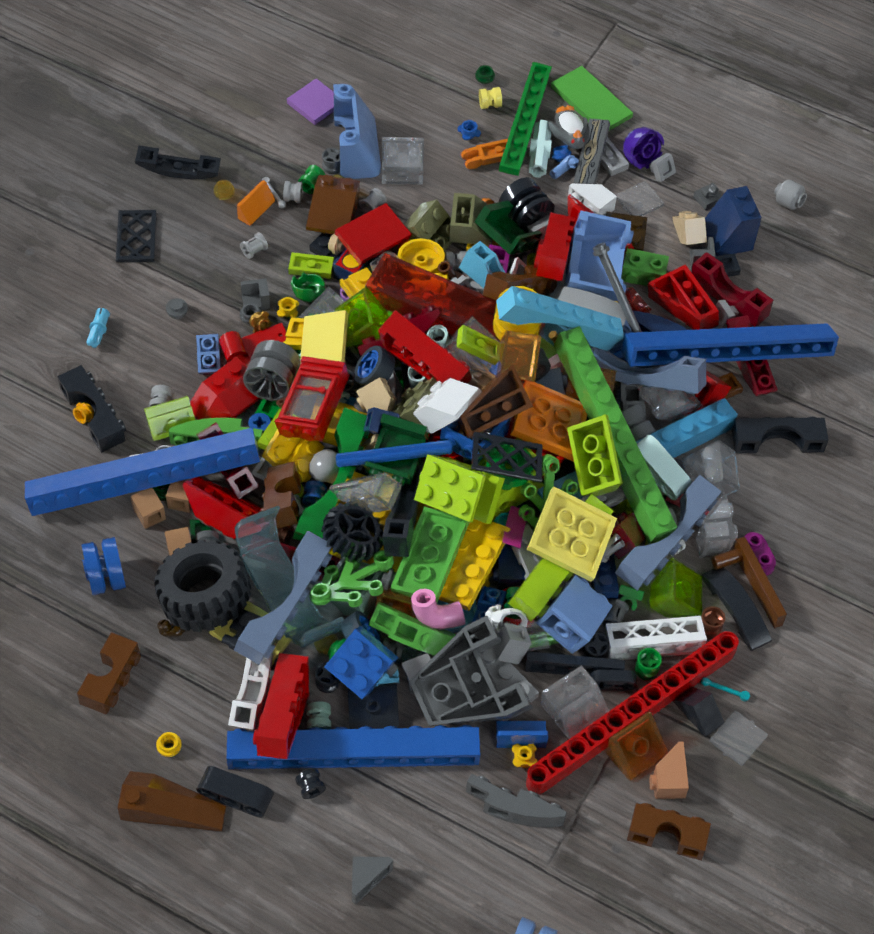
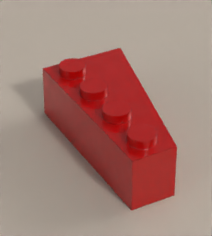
[533,212,575,281]
[253,653,310,759]

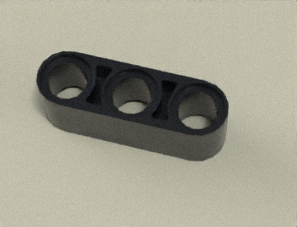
[196,766,274,818]

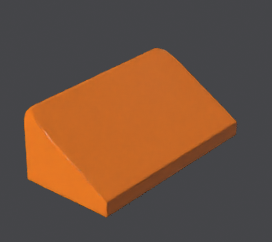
[237,180,275,225]

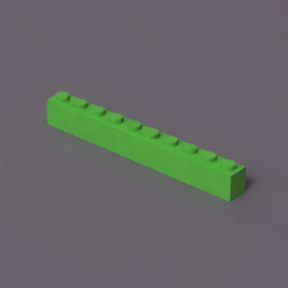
[554,326,677,545]

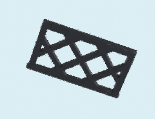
[116,210,156,262]
[471,432,542,483]

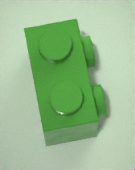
[621,248,669,286]

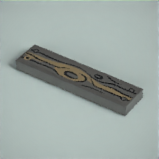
[573,119,610,184]

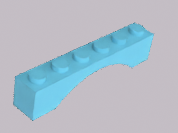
[459,241,571,347]
[496,286,624,351]

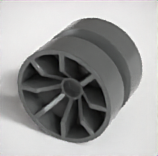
[243,340,300,401]

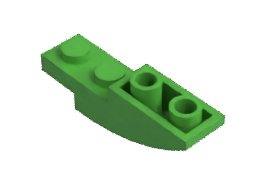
[169,418,263,450]
[369,602,456,656]

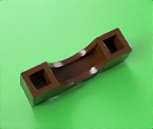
[483,265,558,300]

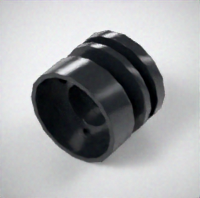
[499,177,555,233]

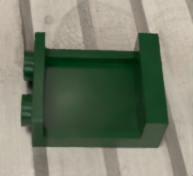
[475,201,543,255]
[364,413,430,486]

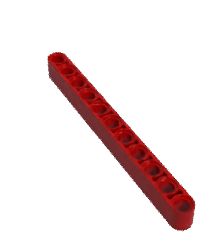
[526,631,739,794]

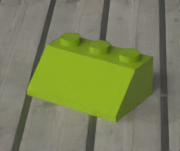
[567,414,623,497]

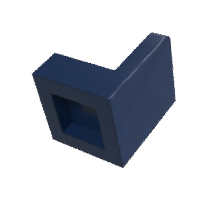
[363,407,400,434]

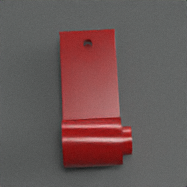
[219,323,286,363]

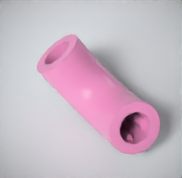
[411,589,465,629]

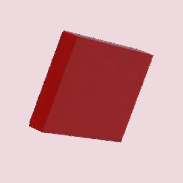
[334,203,411,265]

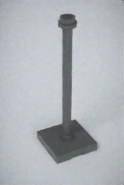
[593,242,664,367]

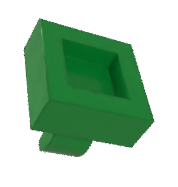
[619,585,645,611]

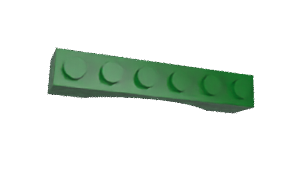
[293,407,369,541]

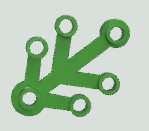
[519,454,579,532]
[309,550,394,607]

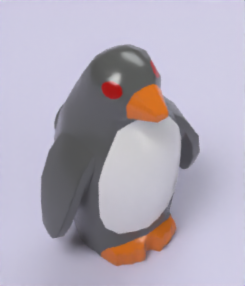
[548,105,588,149]

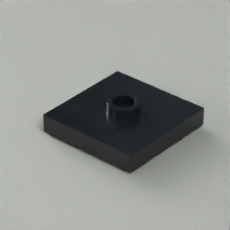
[348,684,399,729]

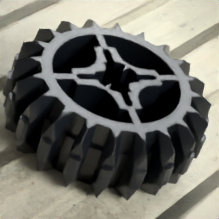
[321,502,384,563]

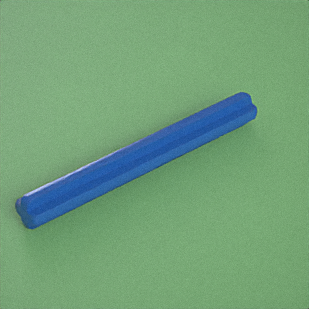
[336,440,453,467]

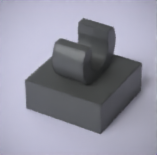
[693,182,722,210]

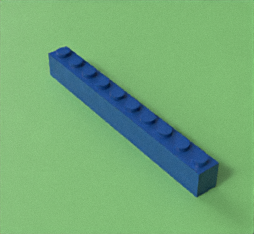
[621,323,839,367]
[25,428,260,516]
[227,725,480,769]

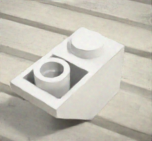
[568,184,617,216]

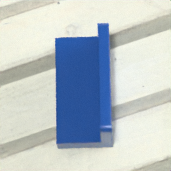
[496,721,548,748]

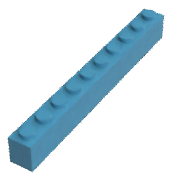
[537,398,738,512]

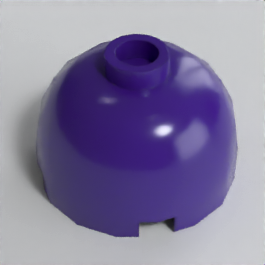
[623,127,664,169]

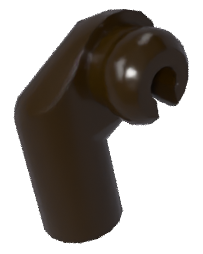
[157,619,186,637]

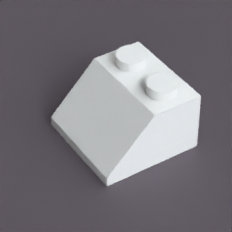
[413,378,482,434]

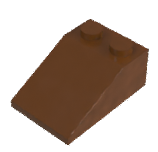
[306,175,360,234]

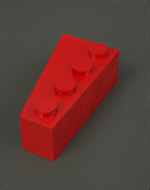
[378,310,472,384]

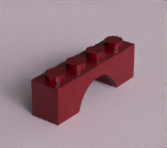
[691,252,774,327]

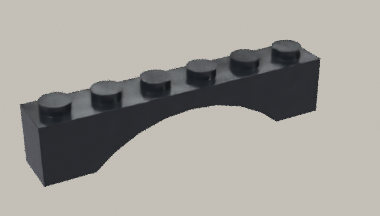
[382,442,428,557]

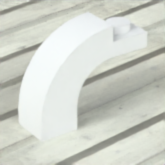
[228,653,273,730]

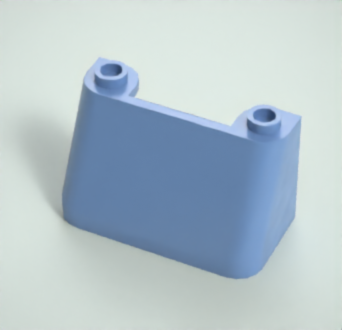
[333,84,381,179]
[564,211,633,301]

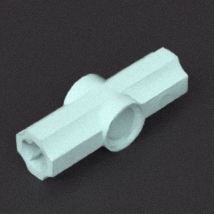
[529,120,552,178]

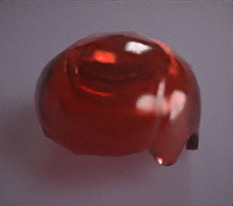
[625,287,652,313]

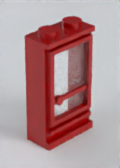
[274,356,349,442]

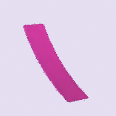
[502,506,529,548]

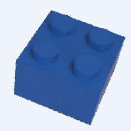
[324,626,398,699]

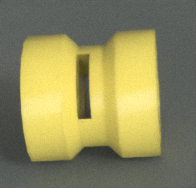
[479,87,502,109]

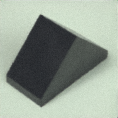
[673,687,724,738]

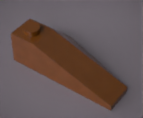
[117,771,226,832]

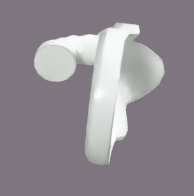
[485,604,528,633]

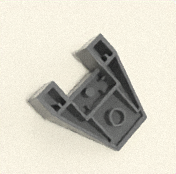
[409,616,533,726]

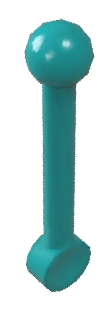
[701,677,750,702]

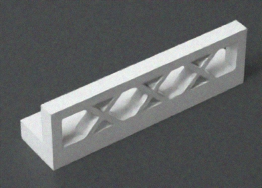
[605,616,707,660]

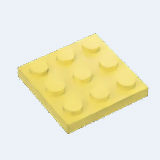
[527,487,617,581]

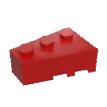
[648,264,719,330]

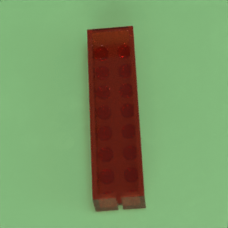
[364,253,546,361]

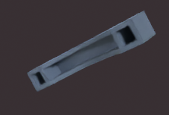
[588,342,706,394]
[615,475,722,591]
[234,531,333,665]

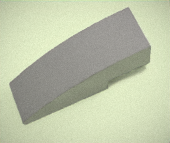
[558,286,626,327]

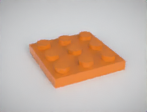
[510,379,587,462]

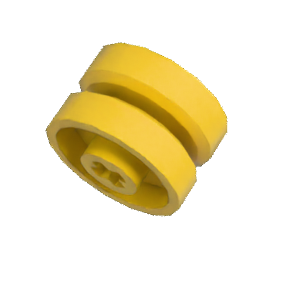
[397,238,445,282]

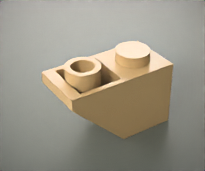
[673,211,707,245]
[356,377,396,412]

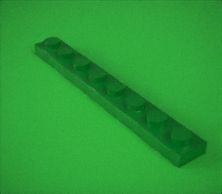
[499,62,552,176]

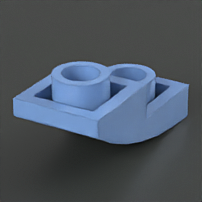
[196,334,221,374]

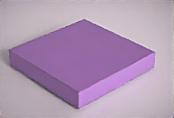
[287,79,334,125]

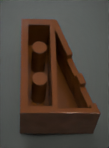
[457,364,533,438]

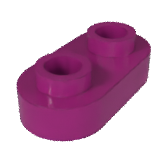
[744,532,776,576]

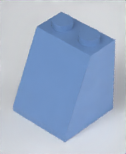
[536,575,612,654]

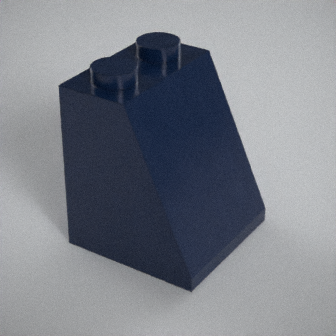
[705,186,762,256]

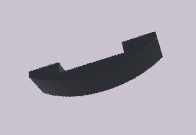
[135,145,221,179]
[701,567,772,651]

